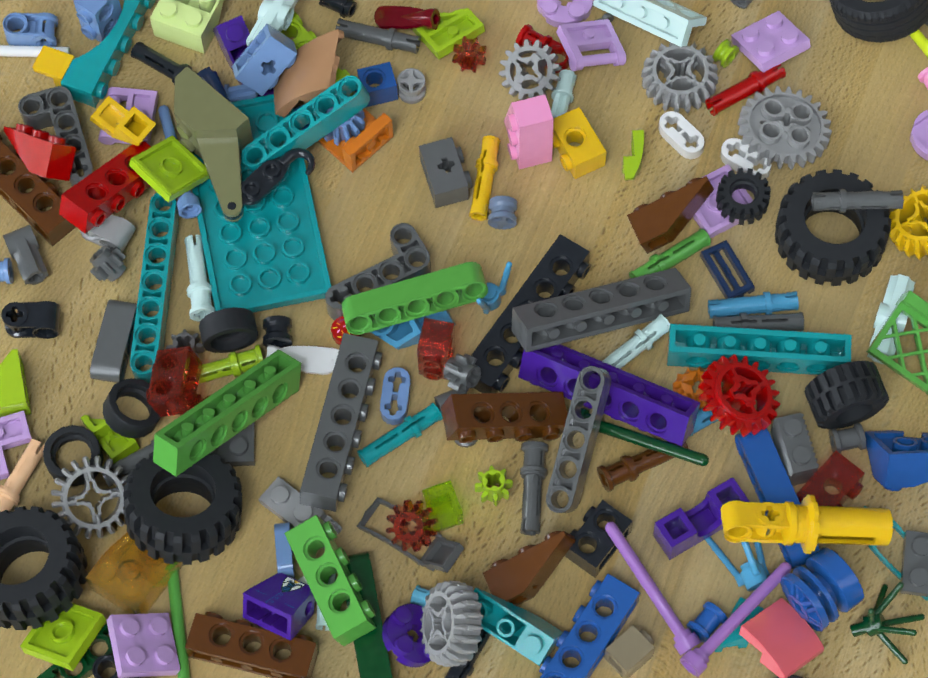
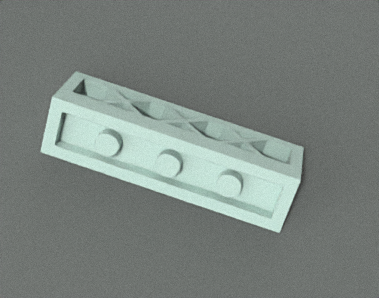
[593,0,707,47]

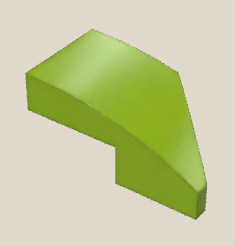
[622,130,644,180]
[81,415,140,464]

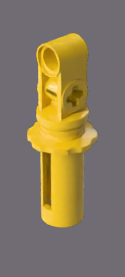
[720,494,893,554]

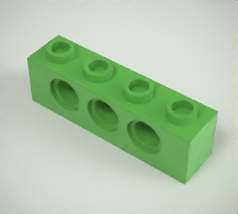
[284,515,376,646]

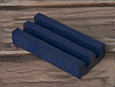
[700,240,755,299]

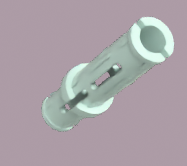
[602,314,670,369]

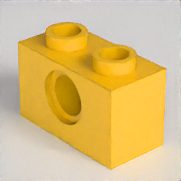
[553,107,606,179]

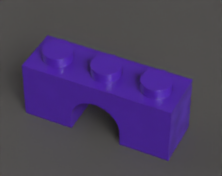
[653,477,750,560]

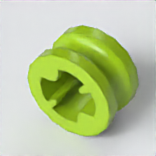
[712,39,739,68]

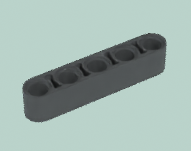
[546,366,611,513]

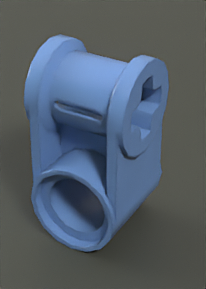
[2,12,59,46]

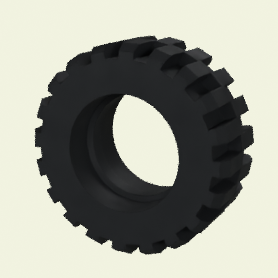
[775,169,891,286]
[123,451,242,565]
[0,506,88,630]

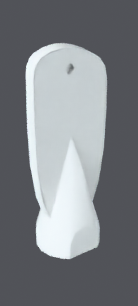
[266,345,339,375]

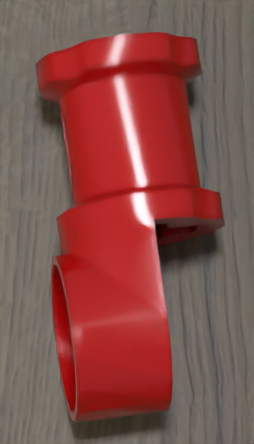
[515,24,569,73]

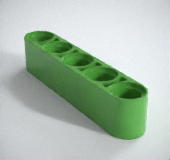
[341,262,488,335]

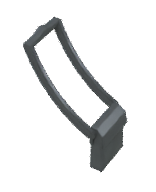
[357,497,464,573]

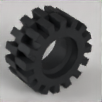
[716,168,771,225]

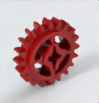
[698,354,780,437]

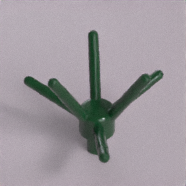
[850,582,925,664]

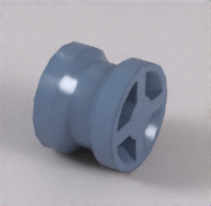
[488,196,518,230]

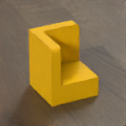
[32,45,75,87]

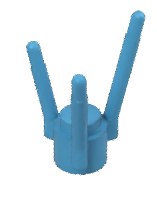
[476,261,512,314]
[705,537,770,591]

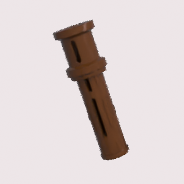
[597,441,688,492]

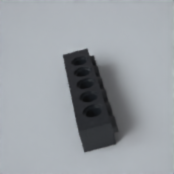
[471,234,591,393]

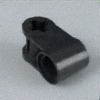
[1,301,60,339]

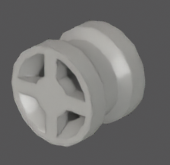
[397,68,426,104]

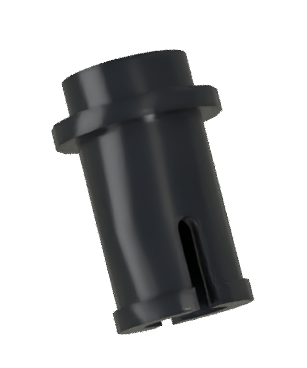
[319,0,357,18]

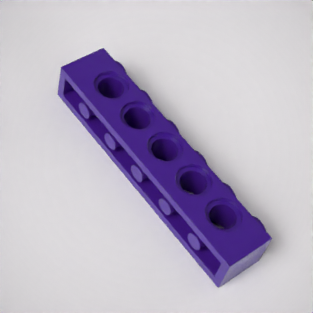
[518,344,700,447]

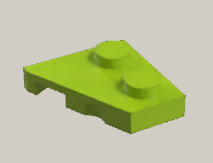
[411,8,485,60]

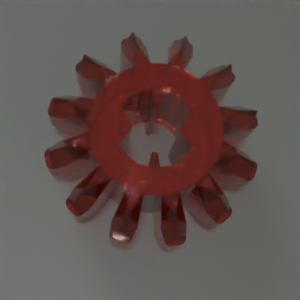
[386,499,439,552]

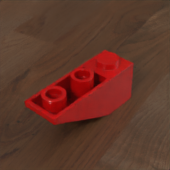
[3,123,76,181]

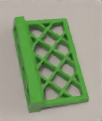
[866,291,928,394]

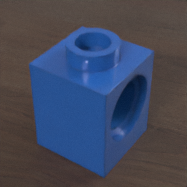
[355,62,398,108]

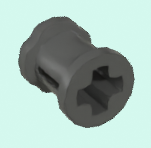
[829,423,866,455]

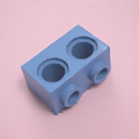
[73,0,122,42]

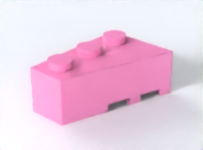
[504,94,554,170]

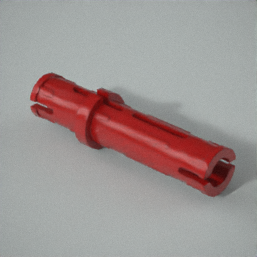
[705,64,786,116]

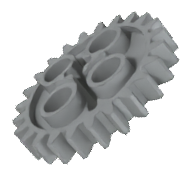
[737,86,832,170]

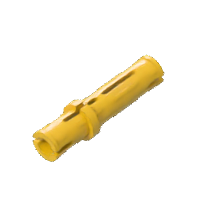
[469,135,501,221]

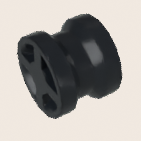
[263,315,292,348]

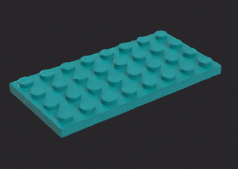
[192,94,331,313]

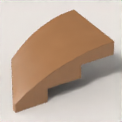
[273,29,344,117]

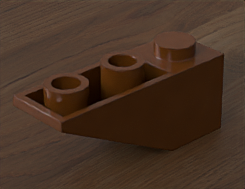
[627,176,714,254]
[483,531,576,606]

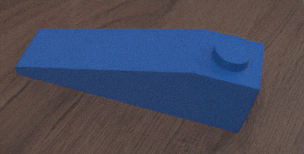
[865,430,928,491]

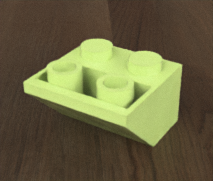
[150,0,224,54]

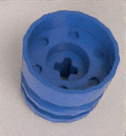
[780,547,864,632]

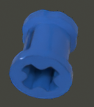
[686,601,728,643]

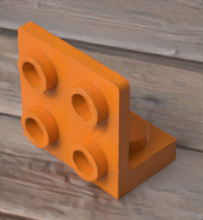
[318,108,393,173]

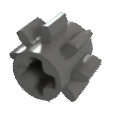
[90,246,126,282]
[166,329,205,369]
[443,353,481,392]

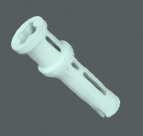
[184,234,215,322]

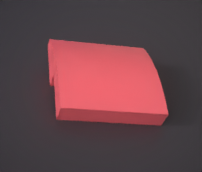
[739,598,824,678]

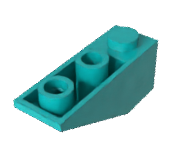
[474,587,563,666]

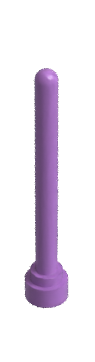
[605,522,701,656]
[680,562,791,677]

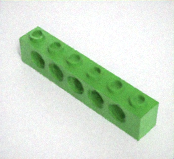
[153,349,301,477]

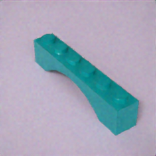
[61,0,155,108]

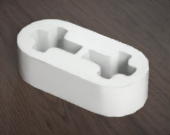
[658,111,705,159]
[720,138,772,180]

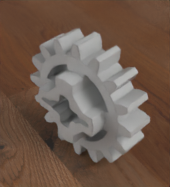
[499,39,562,100]

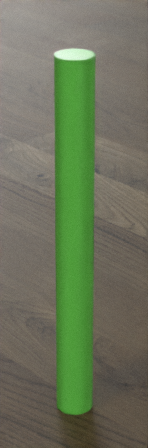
[166,565,191,678]

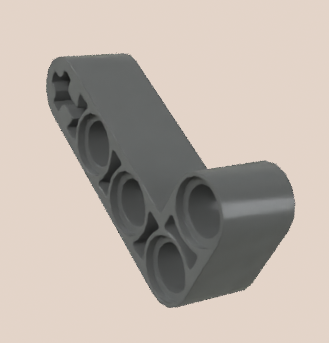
[18,86,94,186]
[325,223,431,320]

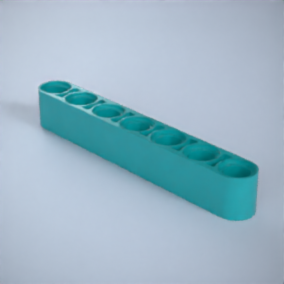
[130,192,180,385]

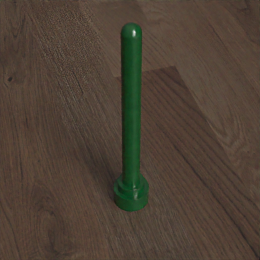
[579,408,709,466]

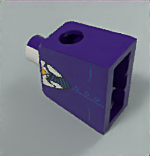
[243,573,315,641]

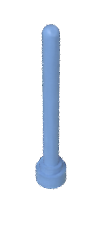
[158,105,202,219]

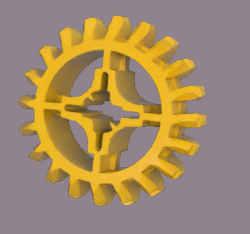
[889,184,928,261]

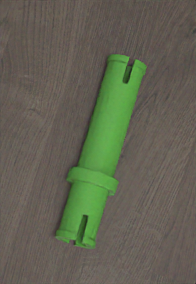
[629,228,711,279]

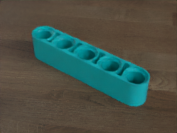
[241,75,370,173]

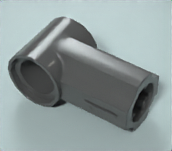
[3,225,49,285]

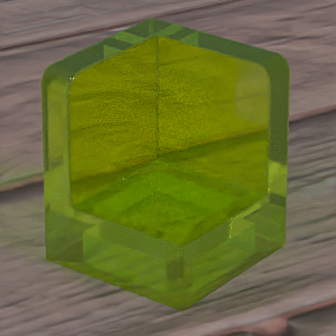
[422,480,464,532]

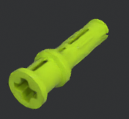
[174,344,264,390]

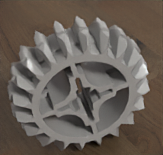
[641,42,718,114]
[51,456,128,539]
[420,581,484,667]

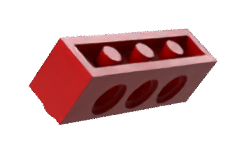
[59,141,152,233]

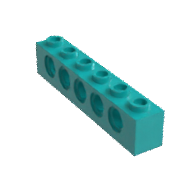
[667,324,852,375]

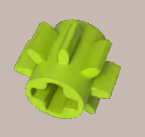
[475,465,513,506]

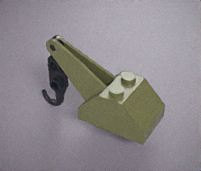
[174,66,316,222]

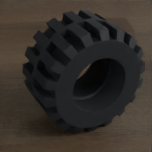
[804,361,889,429]

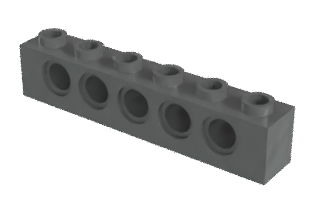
[512,268,691,352]
[300,333,383,512]

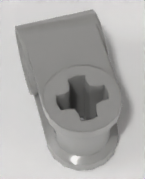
[80,215,136,253]

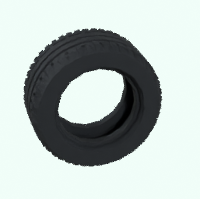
[830,0,928,43]

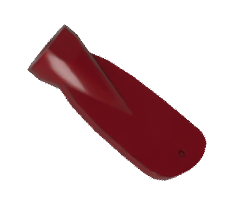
[374,6,440,30]

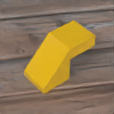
[90,95,156,146]

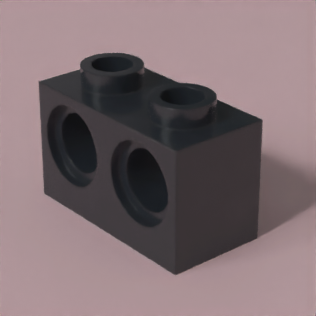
[565,500,633,578]

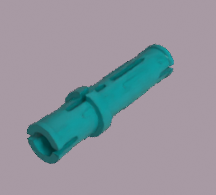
[357,403,443,467]

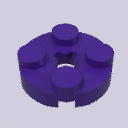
[382,604,431,668]

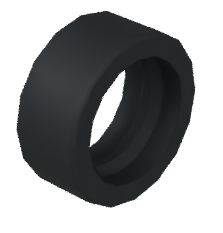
[199,307,258,353]
[103,378,164,439]
[43,425,104,487]

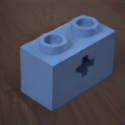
[232,24,297,96]

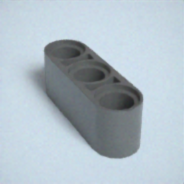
[90,299,137,383]

